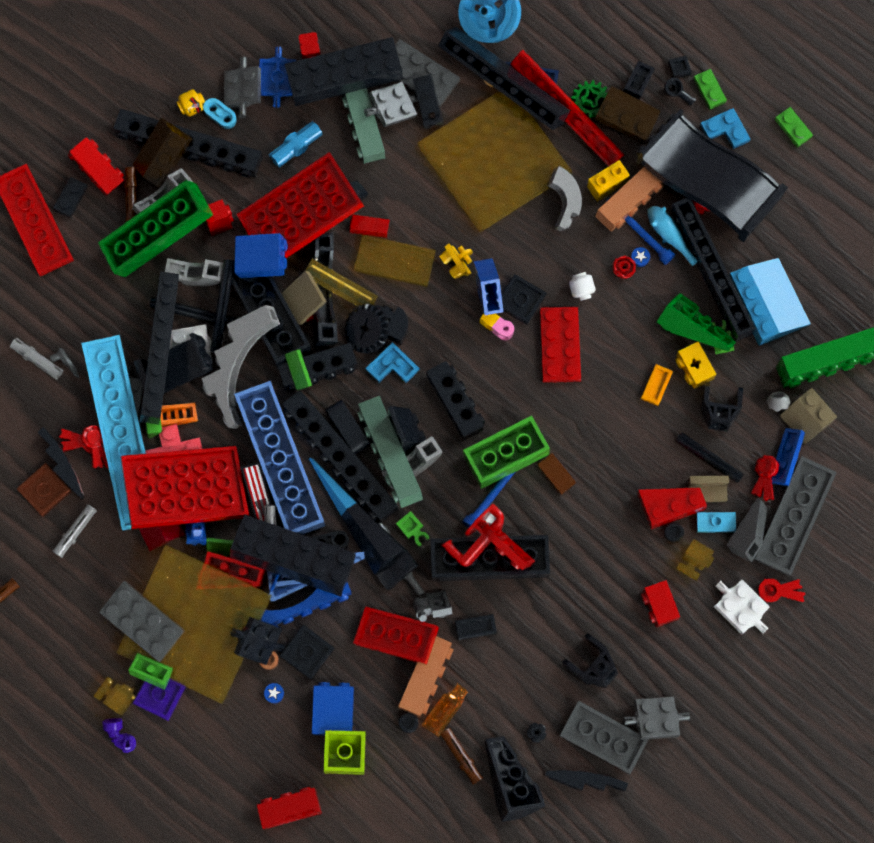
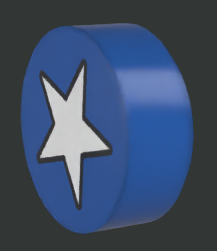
[631,247,650,267]
[264,683,284,704]

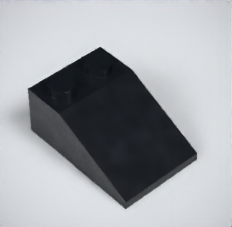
[388,406,426,455]

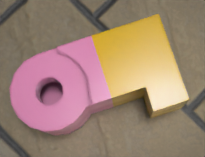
[479,314,514,340]

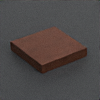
[17,463,72,517]

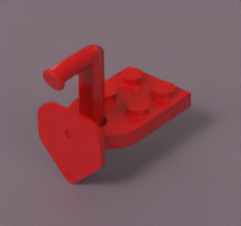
[441,504,535,570]

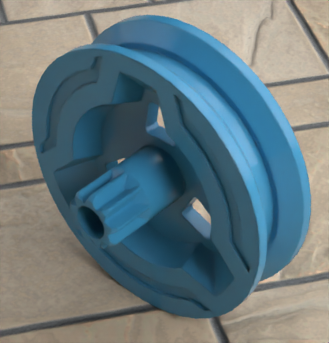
[459,0,521,43]

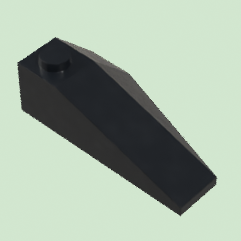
[485,736,545,822]

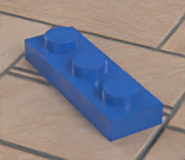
[772,428,805,486]

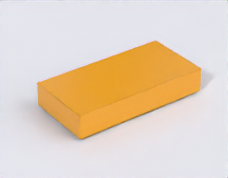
[641,364,673,406]

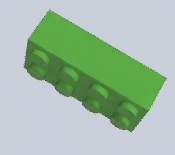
[463,416,550,489]

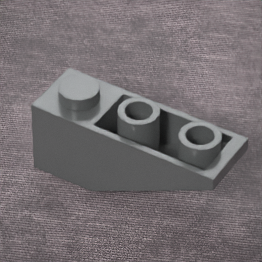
[727,498,767,562]

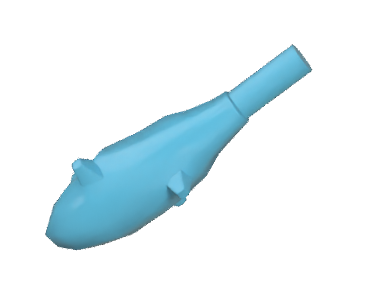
[647,206,698,266]

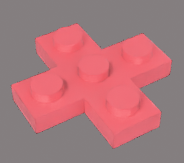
[145,424,202,454]

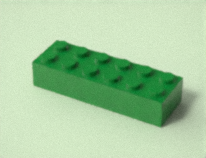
[98,180,213,277]
[776,327,874,388]

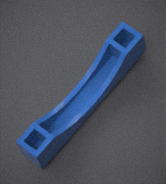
[233,582,352,631]

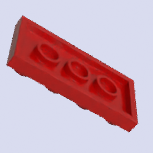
[540,307,581,383]
[353,606,439,665]

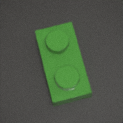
[693,69,727,110]
[775,107,813,148]

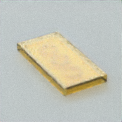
[354,235,436,287]

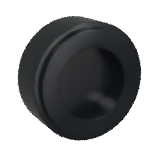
[664,523,684,543]
[399,713,419,733]

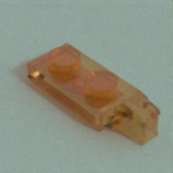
[422,684,468,737]

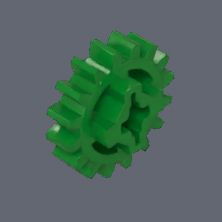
[571,80,608,120]

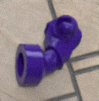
[102,718,136,753]

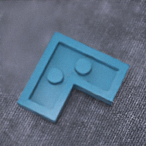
[700,108,750,149]
[366,343,420,383]

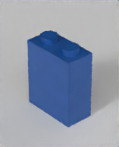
[235,233,287,278]
[474,258,503,315]
[312,682,354,736]

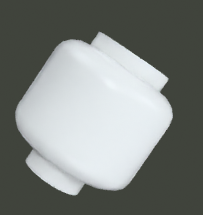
[569,272,596,301]

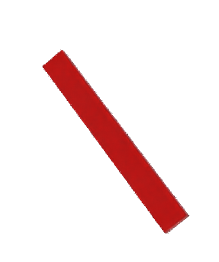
[510,50,624,167]

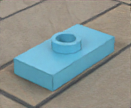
[696,512,736,533]

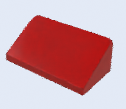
[350,215,390,238]

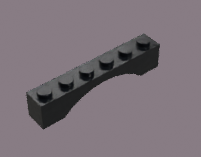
[310,232,338,348]

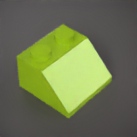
[324,730,366,775]

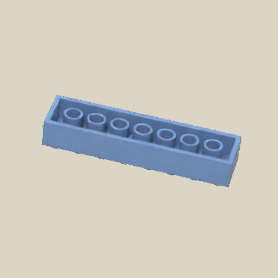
[234,381,325,535]

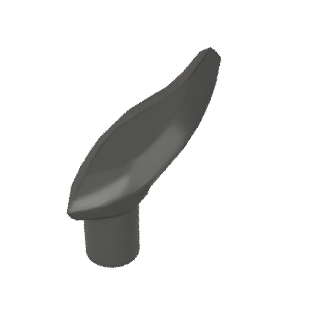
[50,348,80,378]

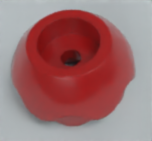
[613,255,636,279]

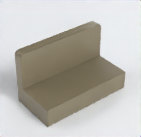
[688,476,729,503]

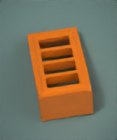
[160,403,198,427]

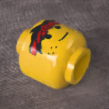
[176,89,205,117]

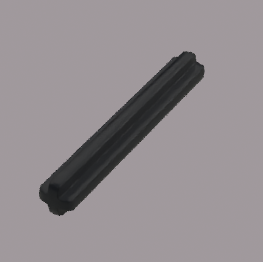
[676,432,744,483]

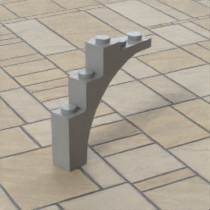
[202,305,280,429]

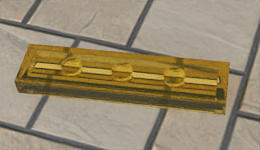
[305,259,378,306]

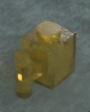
[676,539,714,581]
[94,677,136,716]

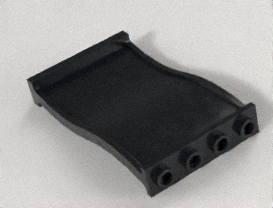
[635,109,788,243]

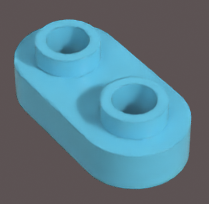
[203,98,237,129]

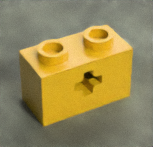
[587,160,630,201]
[675,342,716,389]

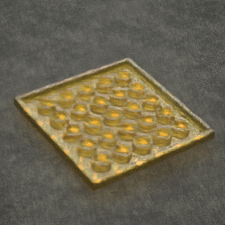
[418,91,572,232]
[117,545,272,704]

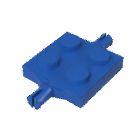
[259,47,297,108]

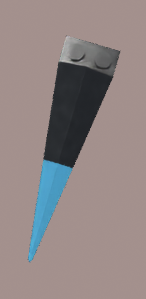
[309,458,418,590]

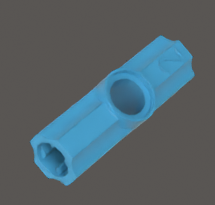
[269,121,322,168]

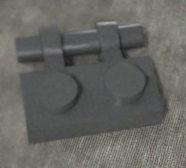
[413,590,452,622]

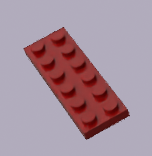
[0,164,74,277]

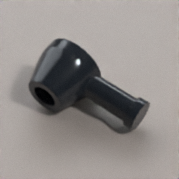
[664,78,696,106]

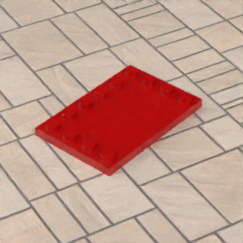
[236,152,364,258]
[120,446,249,529]

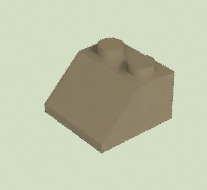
[779,388,837,445]

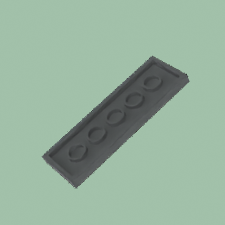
[754,456,837,577]

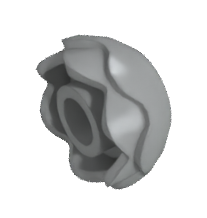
[766,392,791,411]

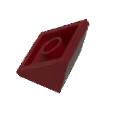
[139,524,185,551]

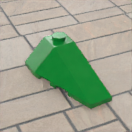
[657,293,736,351]

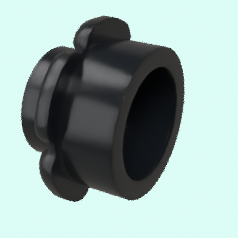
[527,723,546,743]

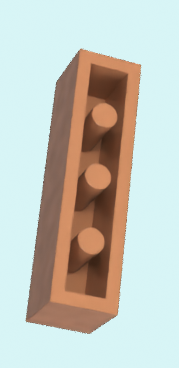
[595,167,664,232]
[398,636,454,717]

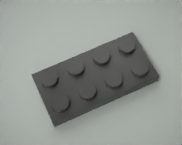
[395,39,460,107]
[99,581,185,662]
[560,701,649,775]

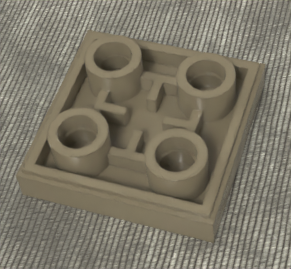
[281,271,327,325]

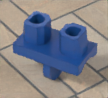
[185,522,206,546]

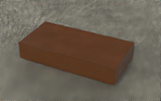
[537,453,577,495]

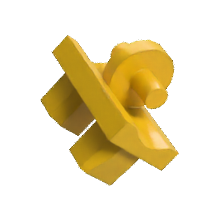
[439,244,473,279]

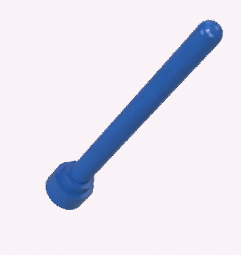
[606,197,675,265]
[462,472,515,528]

